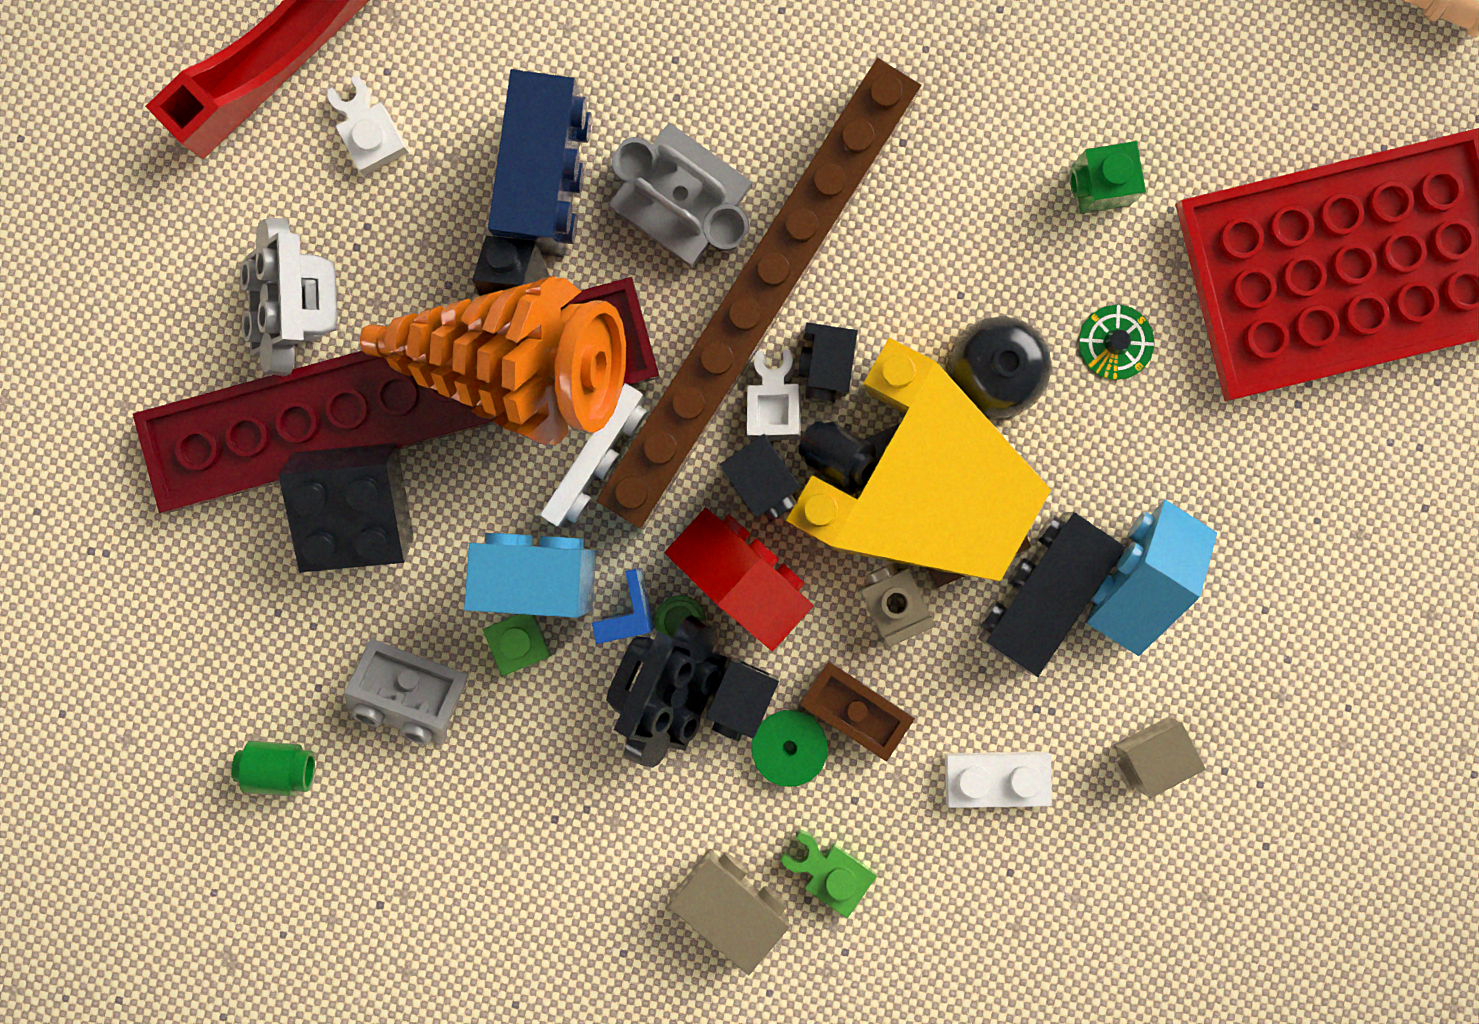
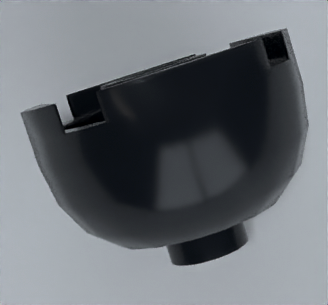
[946,316,1052,420]

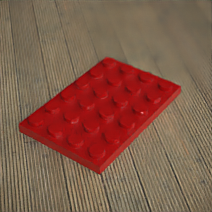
[1175,128,1479,402]

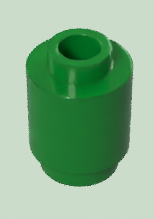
[231,741,315,797]

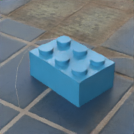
[464,532,597,618]

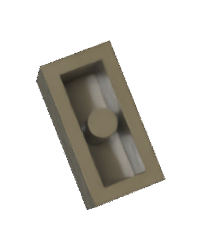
[668,848,790,976]

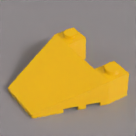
[786,337,1051,582]

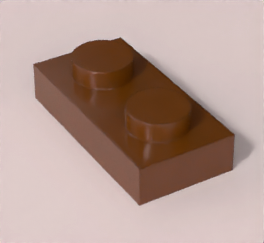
[799,660,915,762]

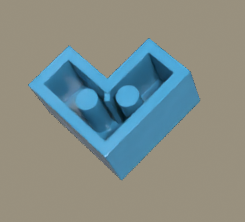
[1086,499,1217,656]

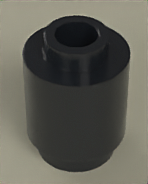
[799,421,878,490]

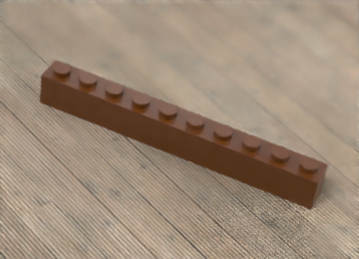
[596,57,922,530]

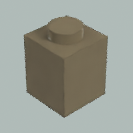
[1114,717,1206,799]

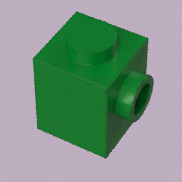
[1070,141,1146,214]

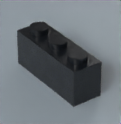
[978,511,1126,677]

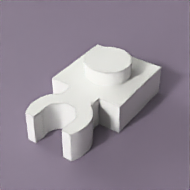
[327,75,409,176]
[747,350,801,441]

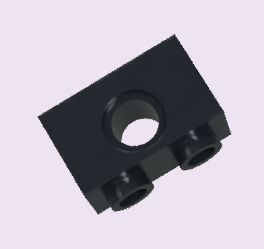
[719,434,801,523]

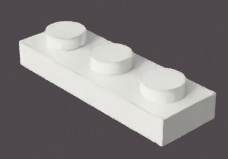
[540,383,648,527]

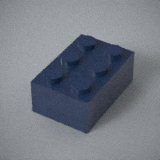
[488,69,592,258]

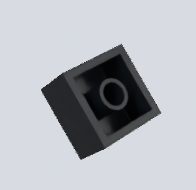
[278,443,414,573]

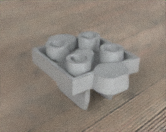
[608,122,752,268]
[240,218,338,376]

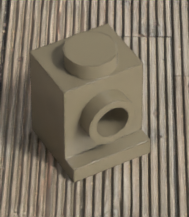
[858,563,936,648]

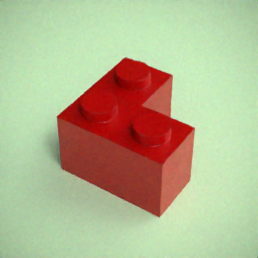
[664,507,814,652]

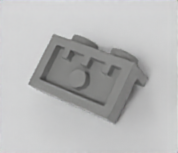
[344,638,467,745]

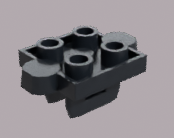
[606,615,728,768]

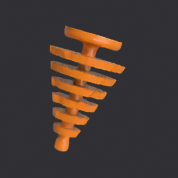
[360,275,626,446]

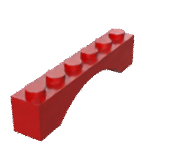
[145,0,370,160]

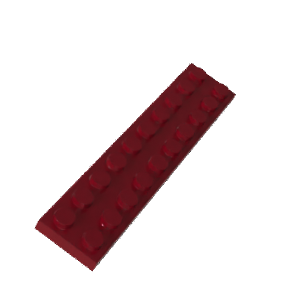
[132,277,660,514]

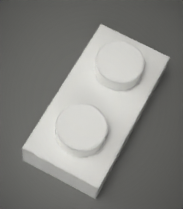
[945,752,1052,808]

